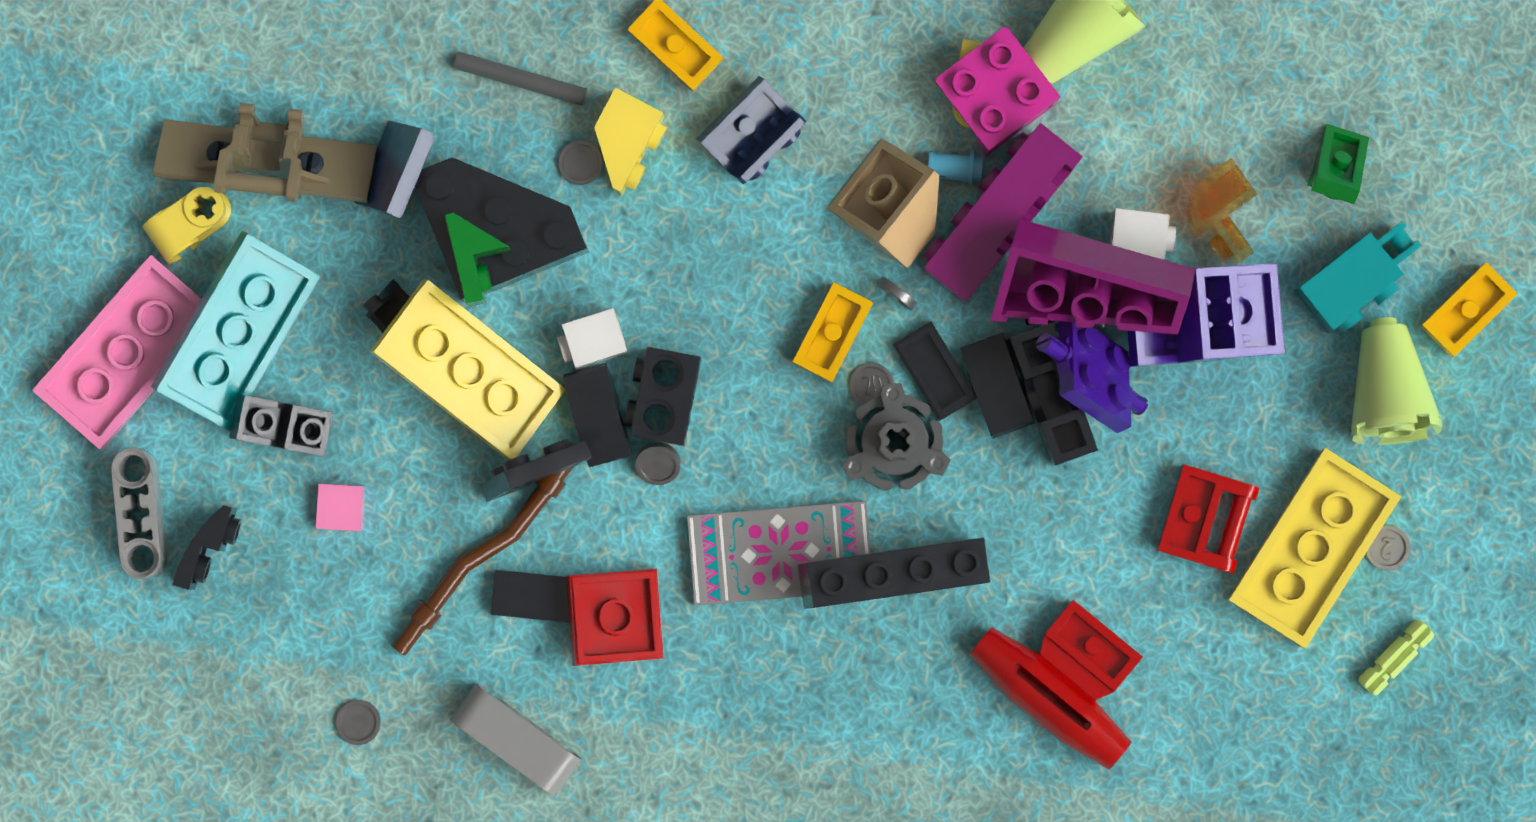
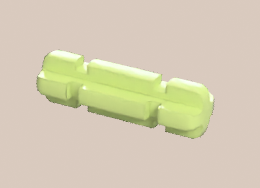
[1358,620,1434,695]

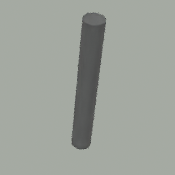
[453,51,587,106]

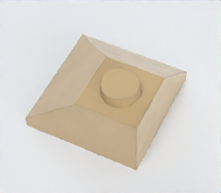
[827,138,939,269]

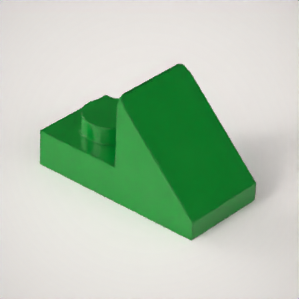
[1307,124,1369,204]
[445,213,512,307]

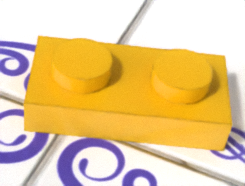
[627,0,724,92]
[1420,262,1518,358]
[792,282,874,383]

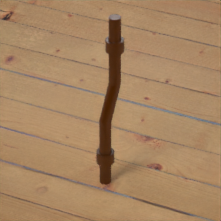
[391,442,575,656]

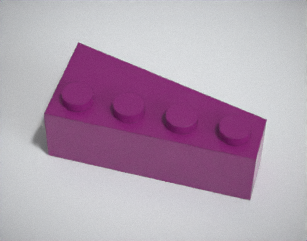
[922,123,1083,304]
[990,219,1196,334]

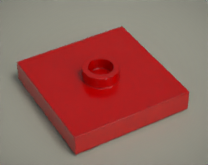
[566,569,664,666]

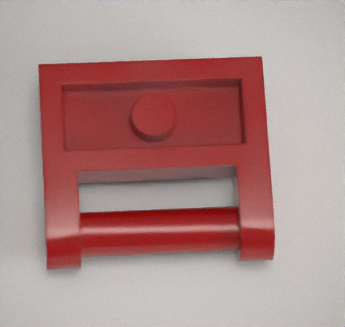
[1156,464,1260,574]

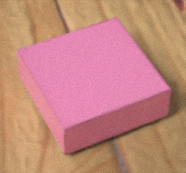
[316,484,365,531]

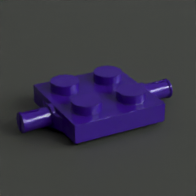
[1036,321,1148,433]

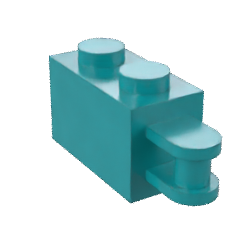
[1294,221,1422,333]

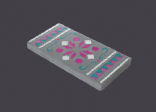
[687,501,871,606]

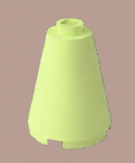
[1024,0,1146,84]
[1351,317,1442,445]

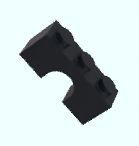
[1007,322,1098,467]

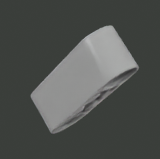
[111,448,167,579]
[450,683,582,796]

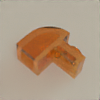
[1186,158,1258,265]

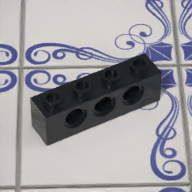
[797,538,991,609]

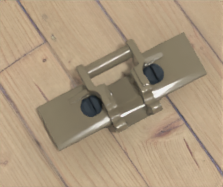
[152,103,377,203]

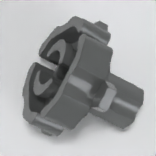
[842,383,951,491]

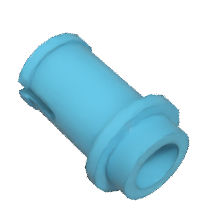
[928,151,984,186]

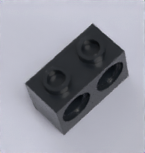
[624,347,701,447]

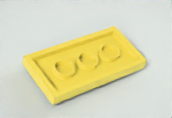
[369,279,566,461]
[1227,448,1402,649]

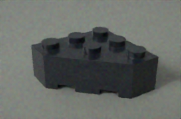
[415,157,589,303]

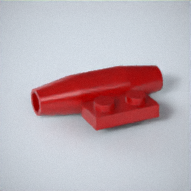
[969,600,1143,770]

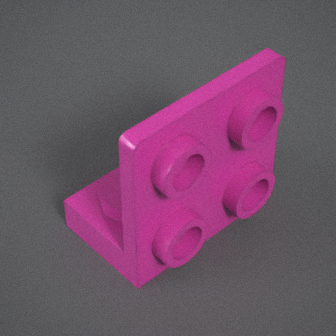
[935,27,1061,157]

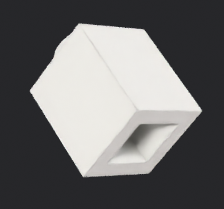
[1109,208,1176,260]
[557,308,628,370]

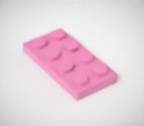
[32,255,202,450]

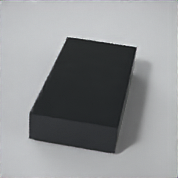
[893,321,977,421]
[491,570,569,622]

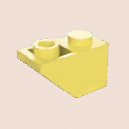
[594,87,667,196]

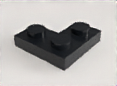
[480,439,592,502]

